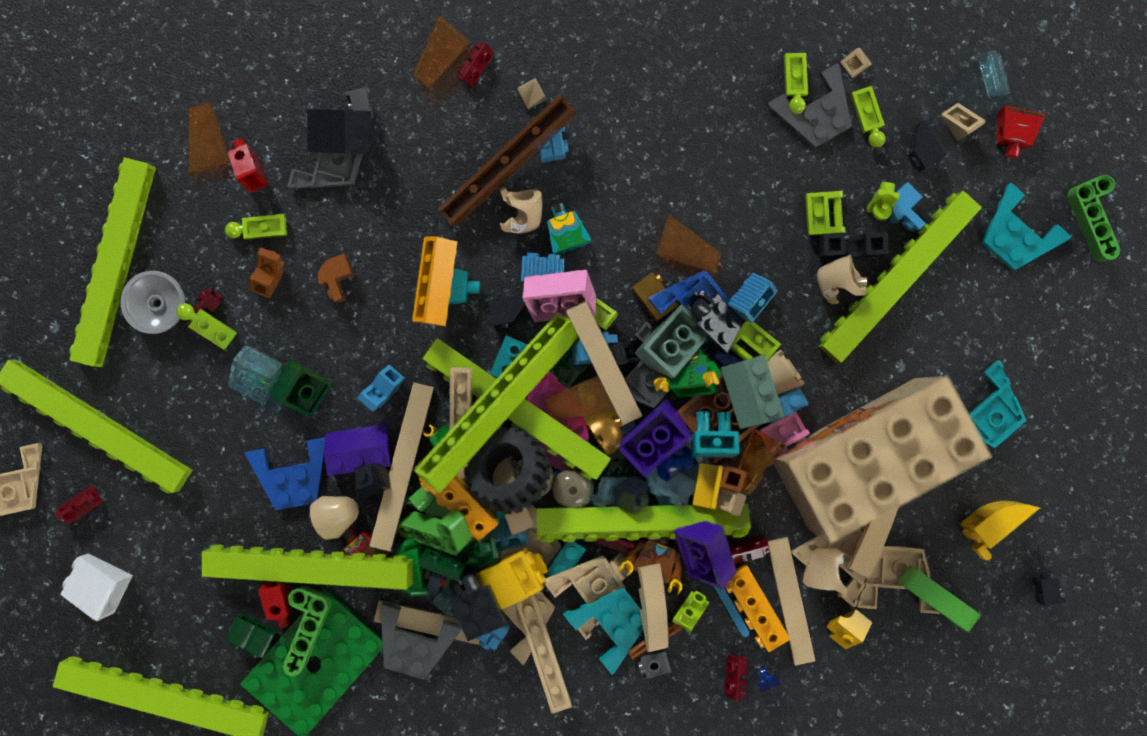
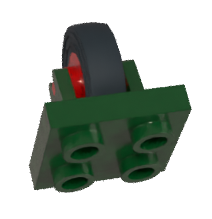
[417,546,468,597]

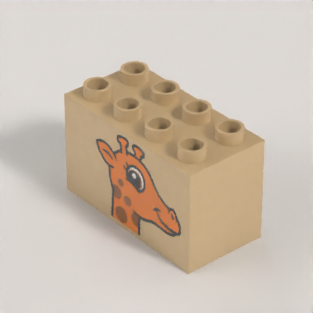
[770,377,991,543]

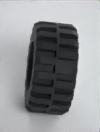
[464,427,551,514]

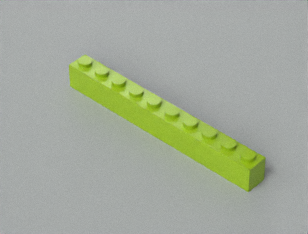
[69,157,156,367]
[818,191,982,363]
[414,312,579,494]
[423,338,611,481]
[0,360,193,494]
[536,504,751,543]
[202,545,413,590]
[53,656,269,736]

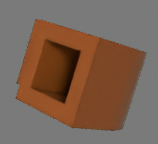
[250,248,285,298]
[318,254,355,303]
[720,465,749,494]

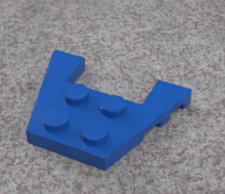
[647,271,730,349]
[245,437,325,510]

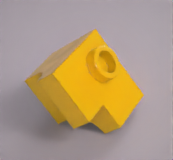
[827,609,873,649]

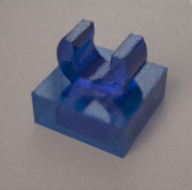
[757,668,780,692]

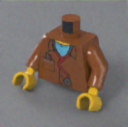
[618,537,682,595]

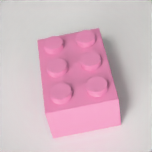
[523,270,596,322]

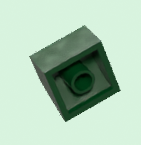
[269,358,333,418]

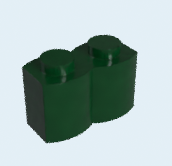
[225,613,278,658]

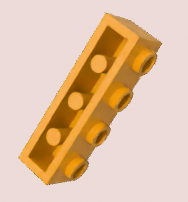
[412,237,457,326]
[420,475,499,541]
[725,563,791,652]

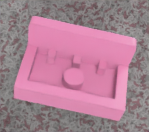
[758,412,810,455]

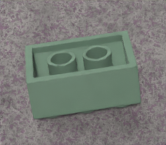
[634,304,706,378]
[721,355,784,429]

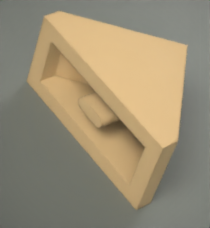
[941,103,985,141]

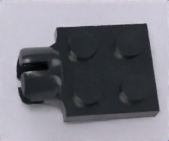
[686,290,744,354]
[450,572,508,641]

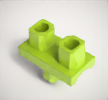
[867,182,900,220]
[672,591,710,633]

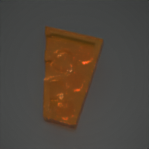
[413,15,470,90]
[189,102,230,175]
[656,215,722,274]
[545,376,617,419]
[738,429,786,495]

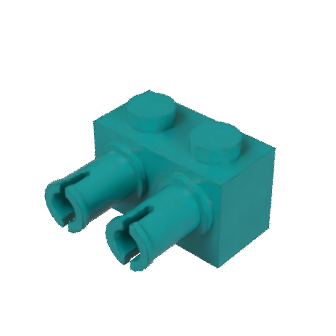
[490,336,527,378]
[691,412,739,458]

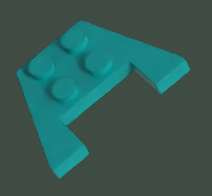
[982,183,1071,271]
[968,360,1026,448]
[563,588,643,675]

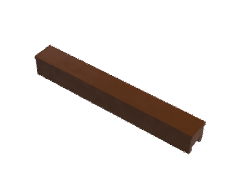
[437,94,578,227]

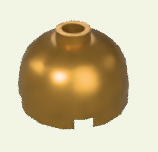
[584,413,624,456]

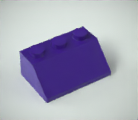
[618,400,692,477]
[324,423,393,476]
[674,521,737,590]

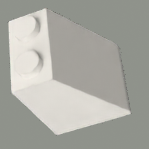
[60,554,133,621]

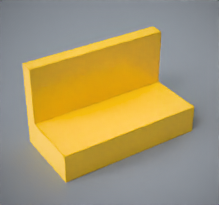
[692,463,723,509]

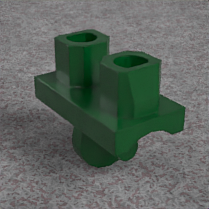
[462,537,500,571]

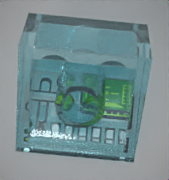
[228,344,283,406]

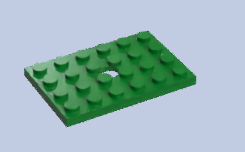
[240,588,383,736]

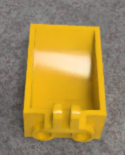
[960,501,1040,561]
[475,547,548,609]

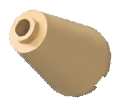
[767,350,805,395]

